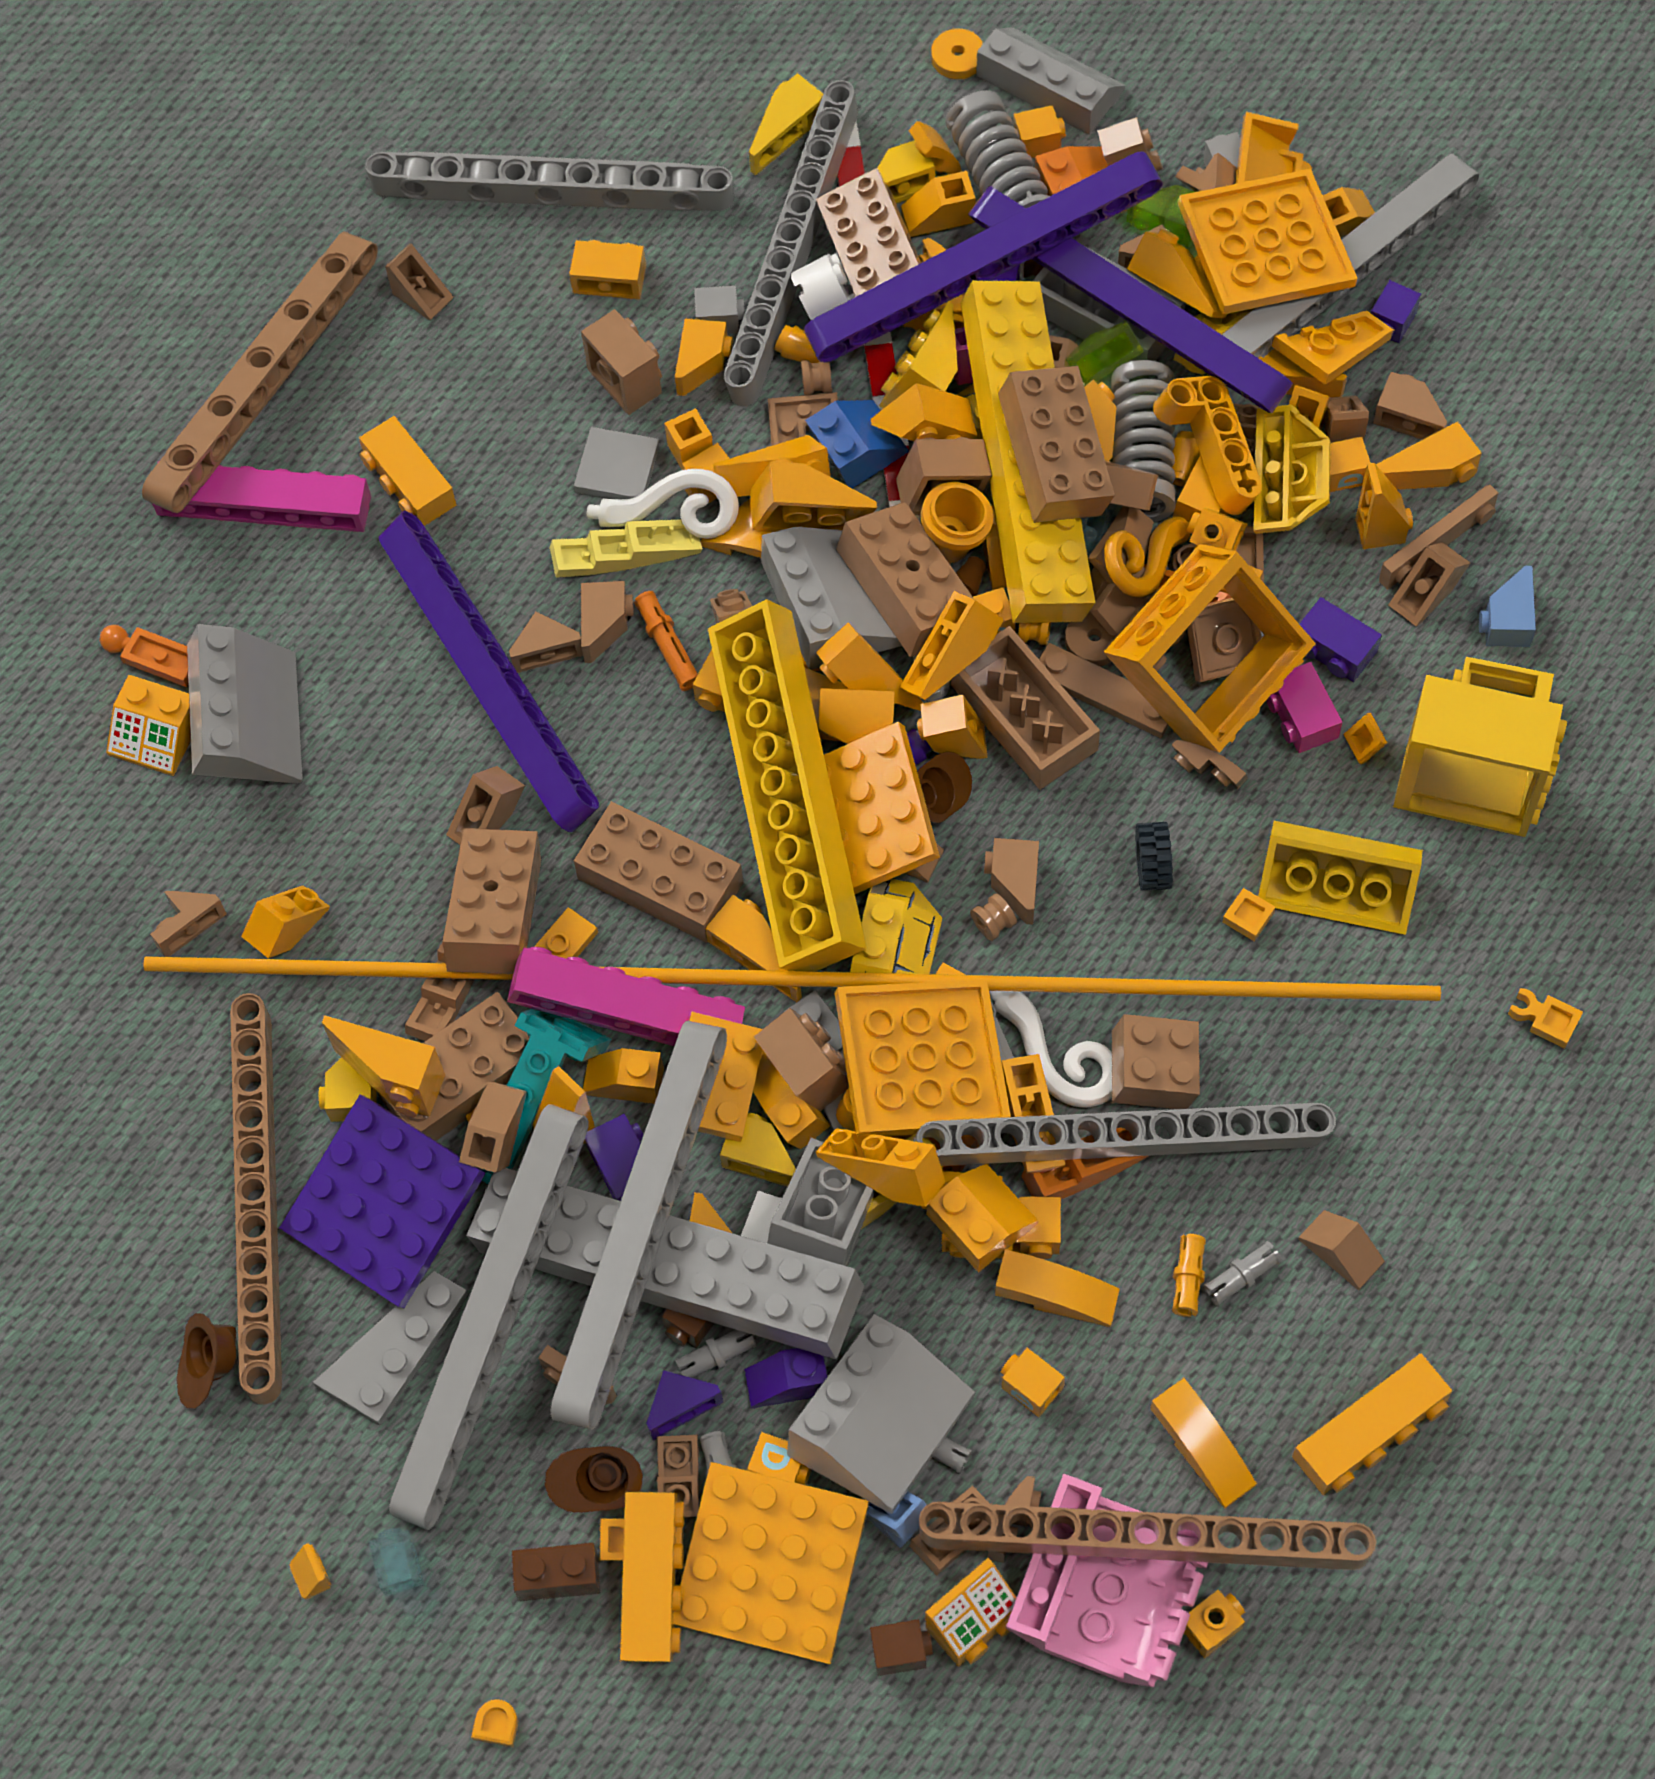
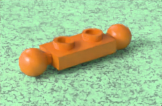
[100,625,189,687]

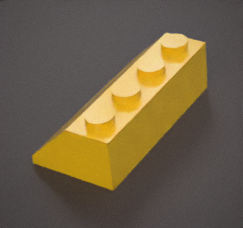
[1258,821,1423,935]

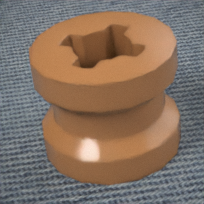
[801,360,832,395]
[970,893,1017,941]

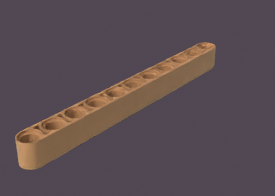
[230,993,282,1405]
[919,1502,1376,1570]

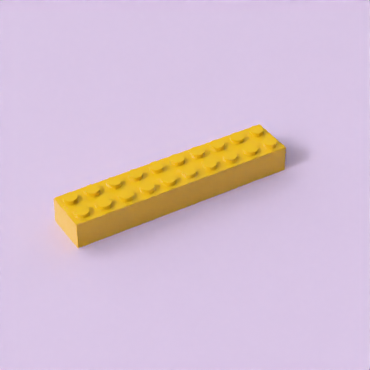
[960,281,1095,623]
[708,599,867,972]

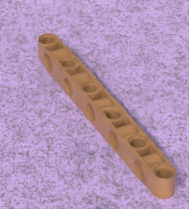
[142,232,378,513]

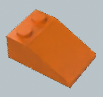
[1035,146,1154,213]

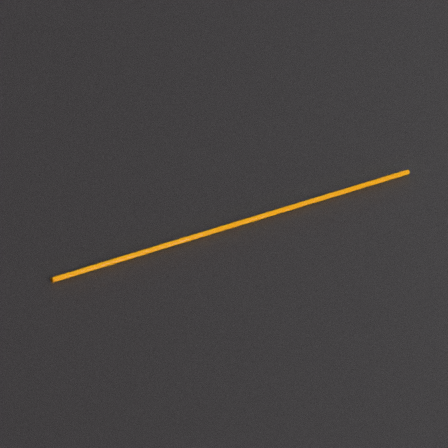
[143,956,1441,1001]

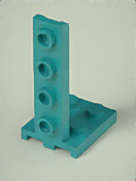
[480,1009,611,1184]

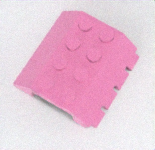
[1006,1474,1208,1688]

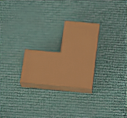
[768,392,838,446]
[1088,531,1145,635]

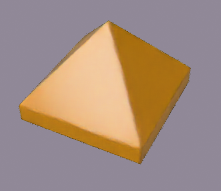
[1343,713,1387,764]

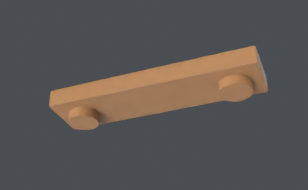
[1379,485,1499,590]
[1039,643,1169,738]

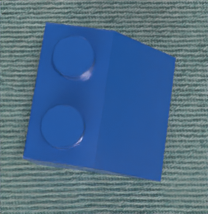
[805,400,909,488]

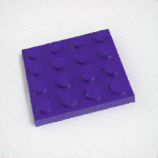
[280,1094,486,1309]

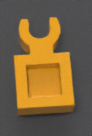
[1508,988,1583,1049]

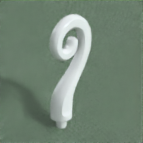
[587,469,739,539]
[989,991,1112,1108]

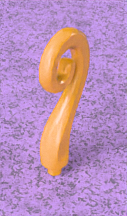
[1104,516,1190,597]

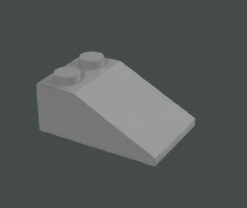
[767,1138,875,1266]

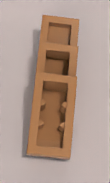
[405,942,475,1041]

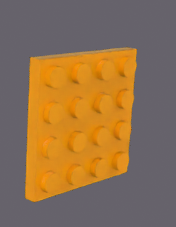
[1178,169,1358,315]
[824,721,940,894]
[834,979,1011,1138]
[673,1462,870,1664]

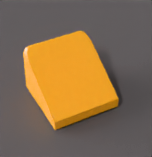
[290,1543,332,1599]

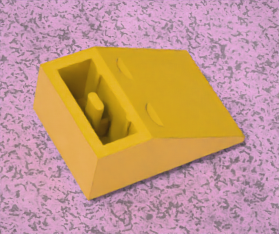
[879,301,958,409]

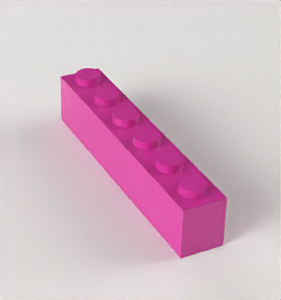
[152,461,371,532]
[507,947,745,1046]

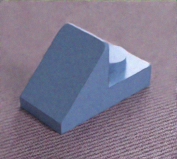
[861,1491,927,1548]

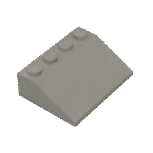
[761,527,902,670]
[187,624,303,783]
[787,1314,975,1514]

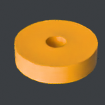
[931,29,983,79]

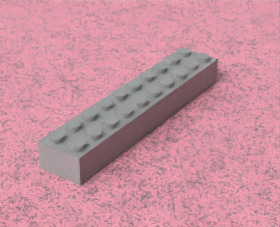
[466,1168,865,1359]

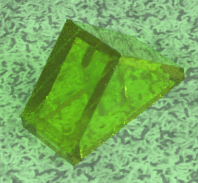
[1066,321,1144,387]

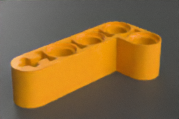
[1153,376,1262,516]

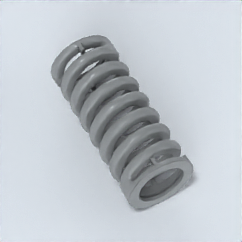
[945,91,1050,209]
[1111,360,1176,522]

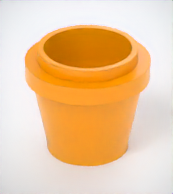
[920,482,994,563]

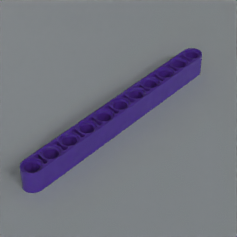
[804,152,1163,363]
[968,186,1293,414]
[379,511,599,833]

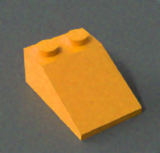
[750,459,877,531]
[322,1015,445,1117]

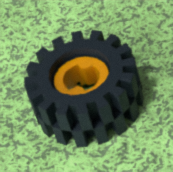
[1135,821,1173,891]

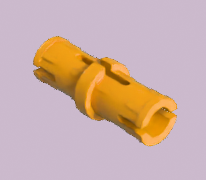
[1172,1234,1206,1317]

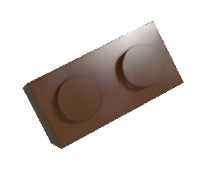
[512,1543,601,1602]

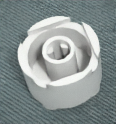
[791,253,856,320]

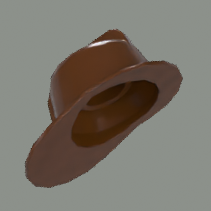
[917,751,972,824]
[177,1313,236,1409]
[545,1446,643,1513]

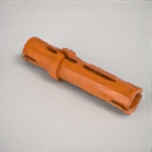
[634,591,698,691]

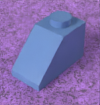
[1479,566,1536,647]

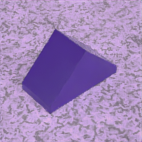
[646,1370,724,1440]

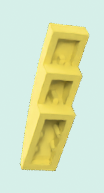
[550,520,702,577]

